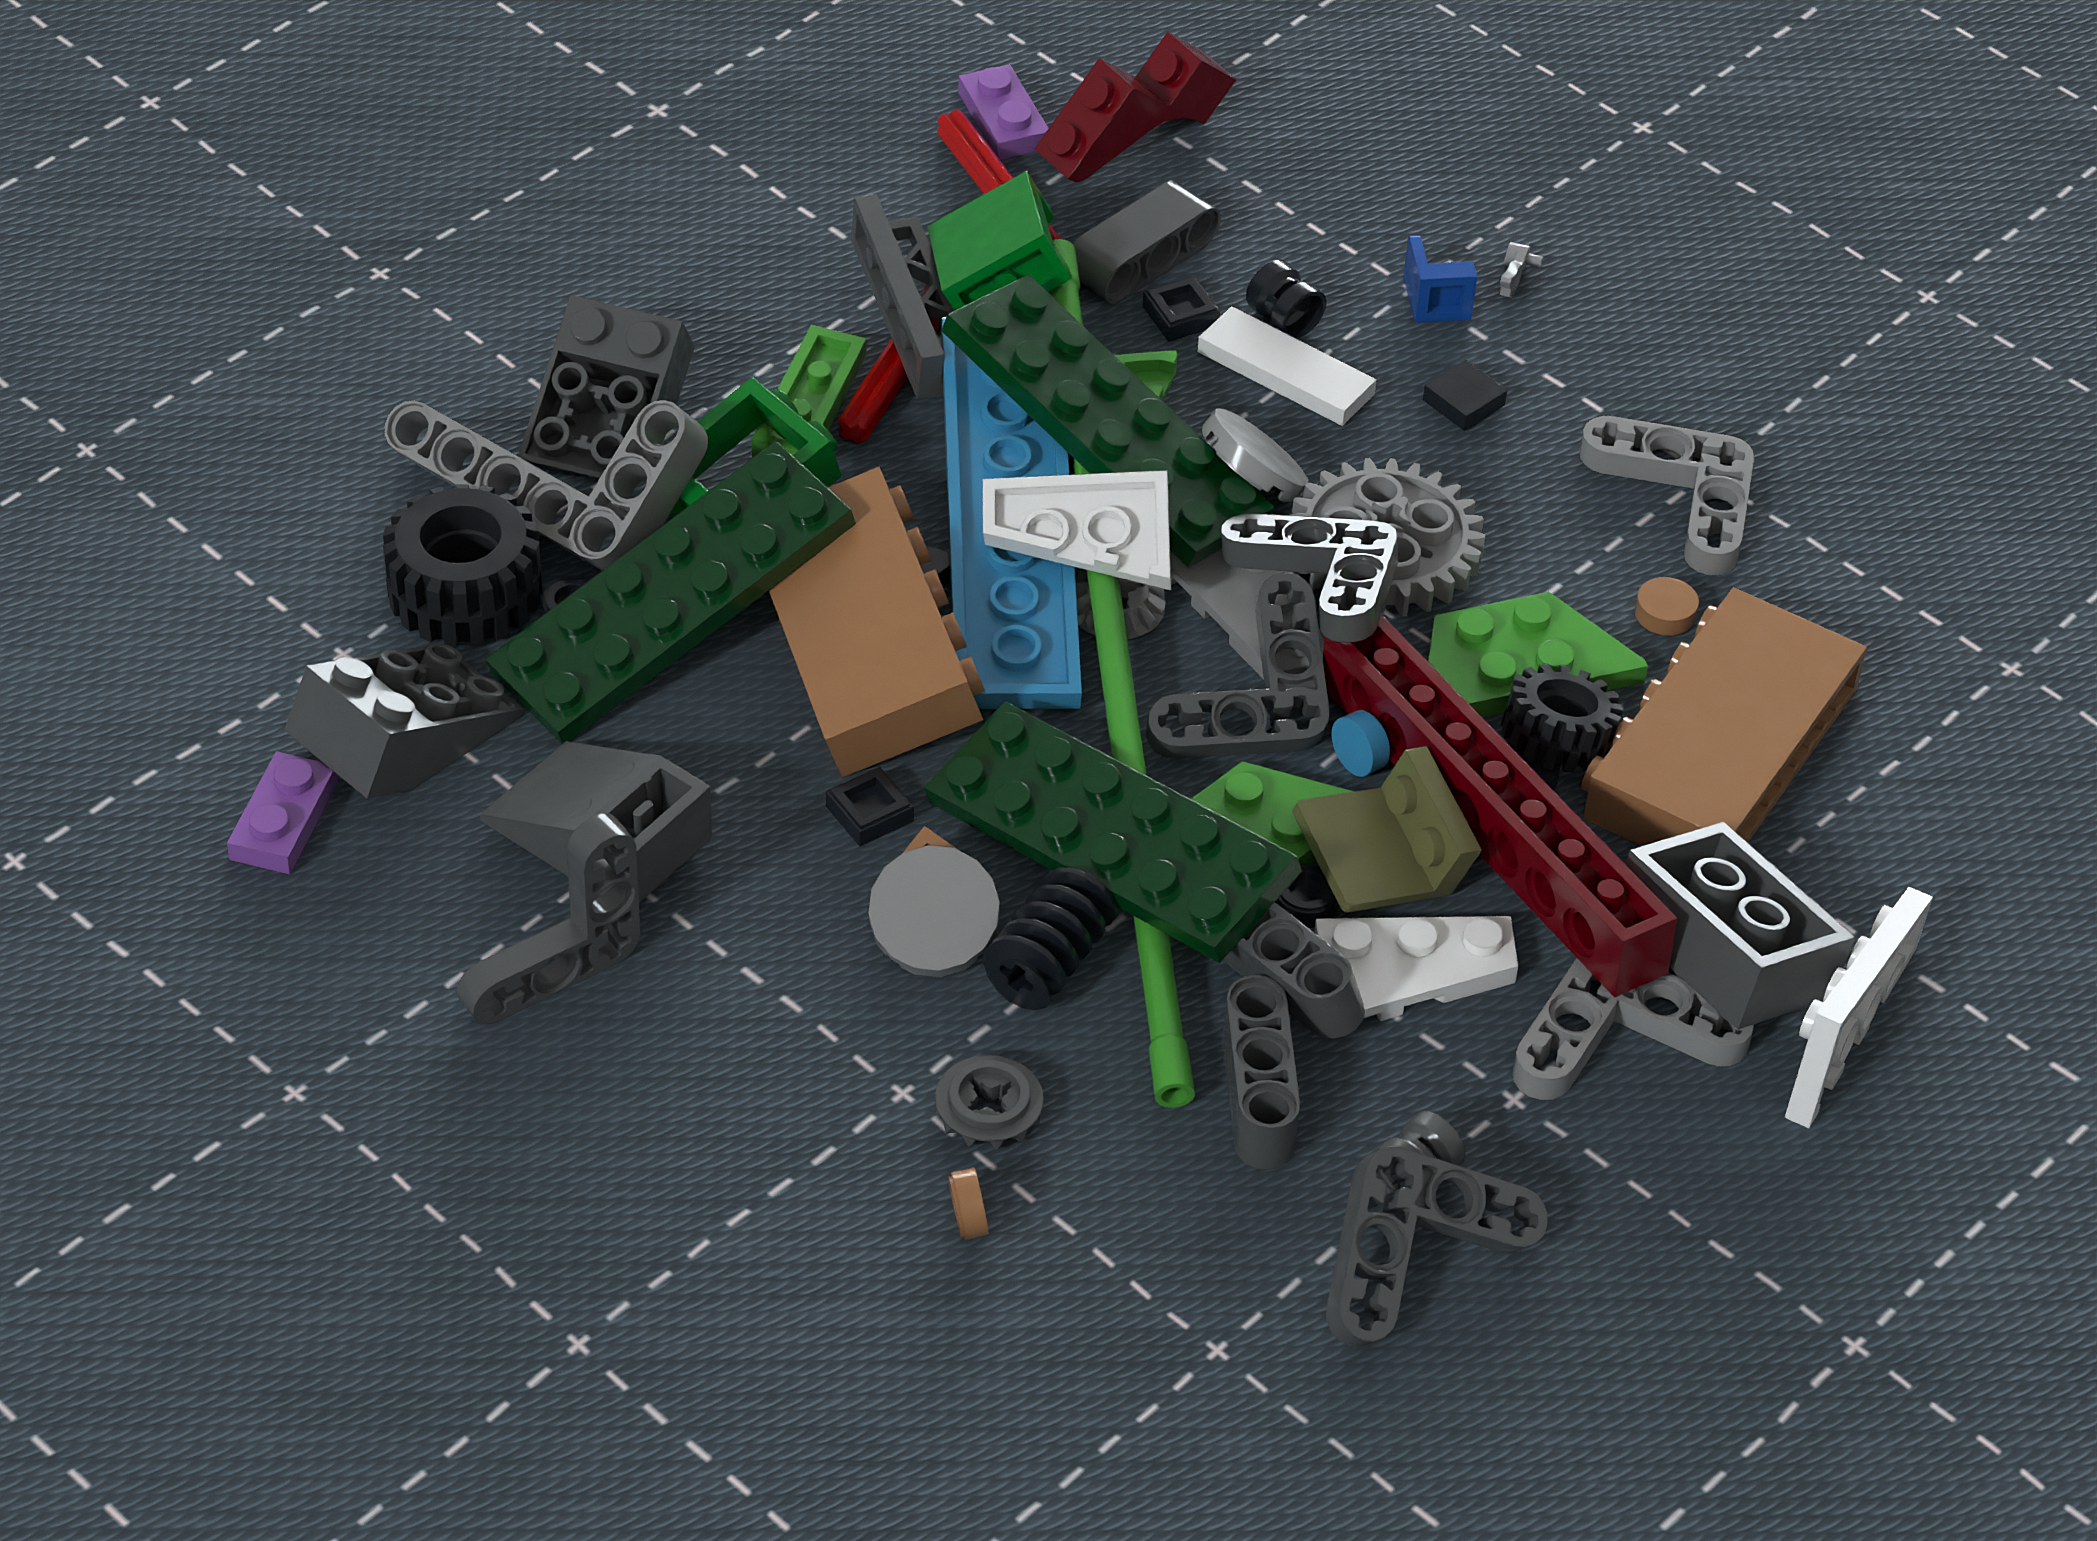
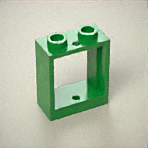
[671,377,842,516]

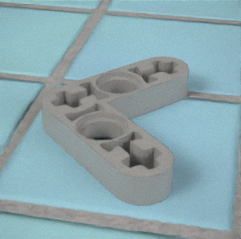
[1580,416,1754,575]
[1513,958,1754,1100]

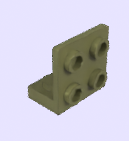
[1292,746,1482,912]

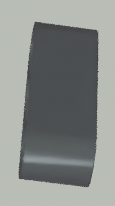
[1073,180,1221,304]
[1224,902,1365,1039]
[1222,975,1300,1170]

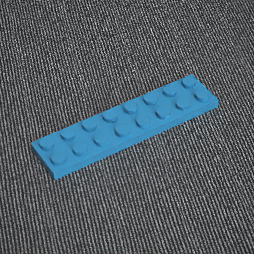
[941,317,1082,709]

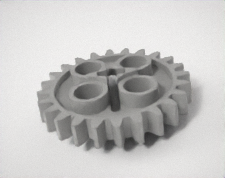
[1289,458,1485,617]

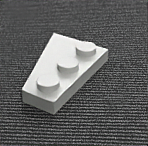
[983,470,1171,590]
[1314,916,1518,1021]

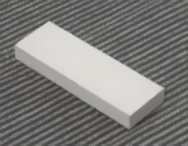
[1197,306,1376,426]

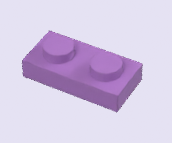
[958,64,1049,160]
[227,751,338,874]

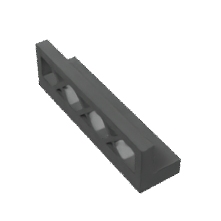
[851,194,955,400]

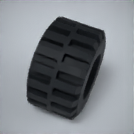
[383,484,543,647]

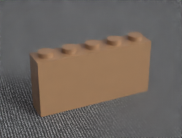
[769,466,985,778]
[1581,587,1867,846]

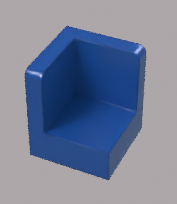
[1403,235,1477,323]

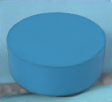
[1332,710,1390,777]

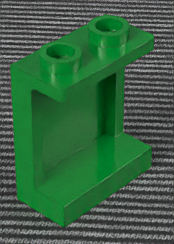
[927,171,1072,310]

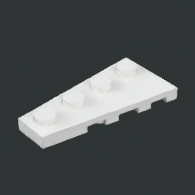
[1785,887,1933,1128]

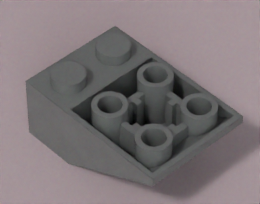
[518,295,695,480]
[284,642,525,799]
[480,741,712,903]

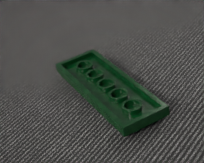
[941,274,1275,568]
[485,441,856,744]
[924,701,1302,963]

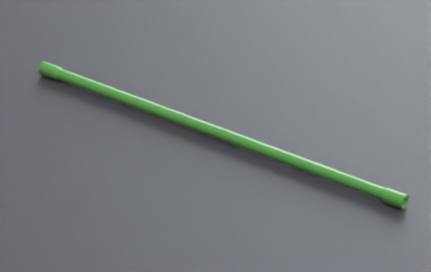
[1048,239,1195,1108]

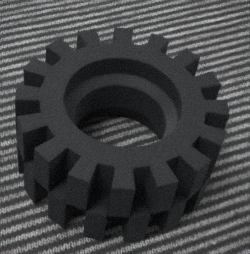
[1501,664,1623,773]

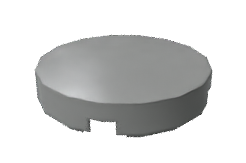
[1202,409,1308,502]
[868,845,1000,977]

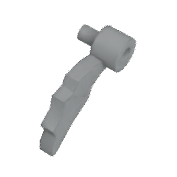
[1500,242,1543,298]

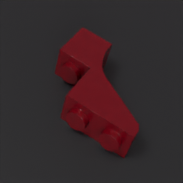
[1034,32,1237,183]

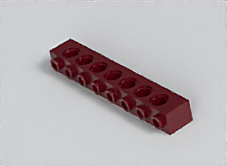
[1323,614,1677,998]

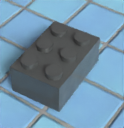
[1625,822,1855,1030]

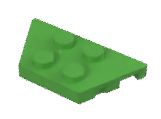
[1428,592,1648,717]
[1191,761,1355,864]

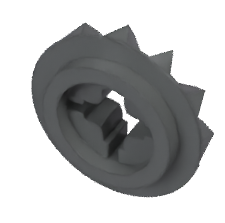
[935,1055,1044,1150]

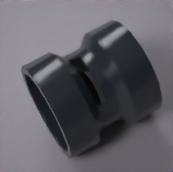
[1246,260,1327,339]

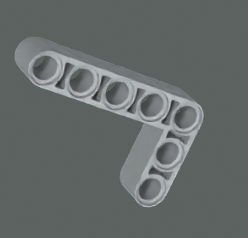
[385,400,708,571]

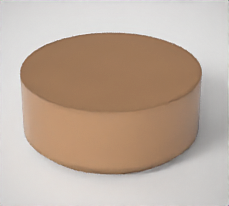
[1635,577,1699,636]
[948,1167,989,1240]

